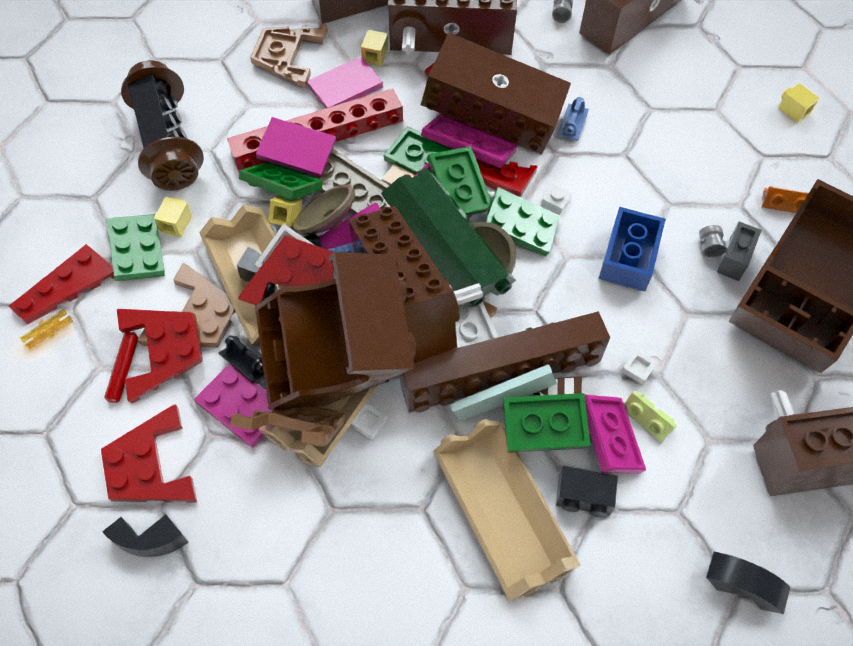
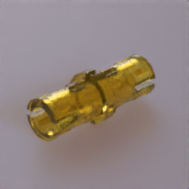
[19,308,73,350]

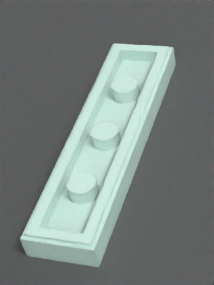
[450,365,557,422]

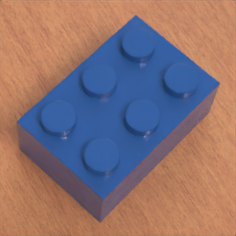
[598,206,666,292]

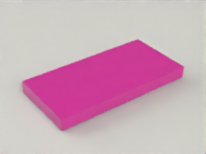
[421,114,518,168]

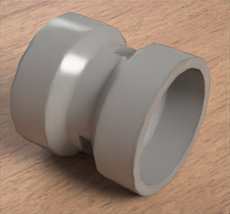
[552,0,574,23]
[699,225,727,257]

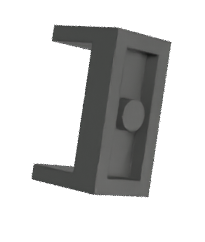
[717,221,762,281]

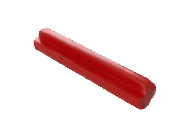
[104,332,138,403]

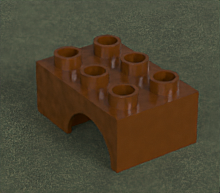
[728,179,853,373]
[255,252,416,410]

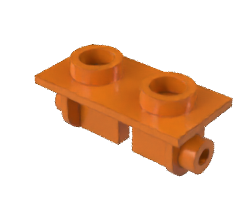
[761,186,808,213]

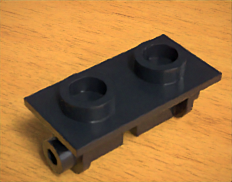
[218,335,264,383]

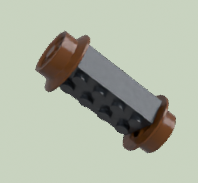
[121,60,204,191]

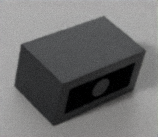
[555,466,618,517]

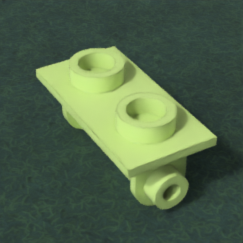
[624,391,677,443]

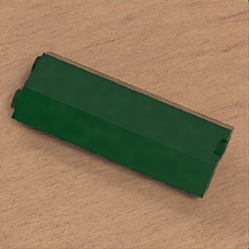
[381,168,516,308]

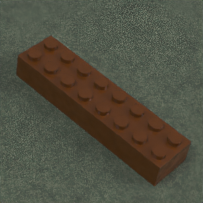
[400,311,611,413]

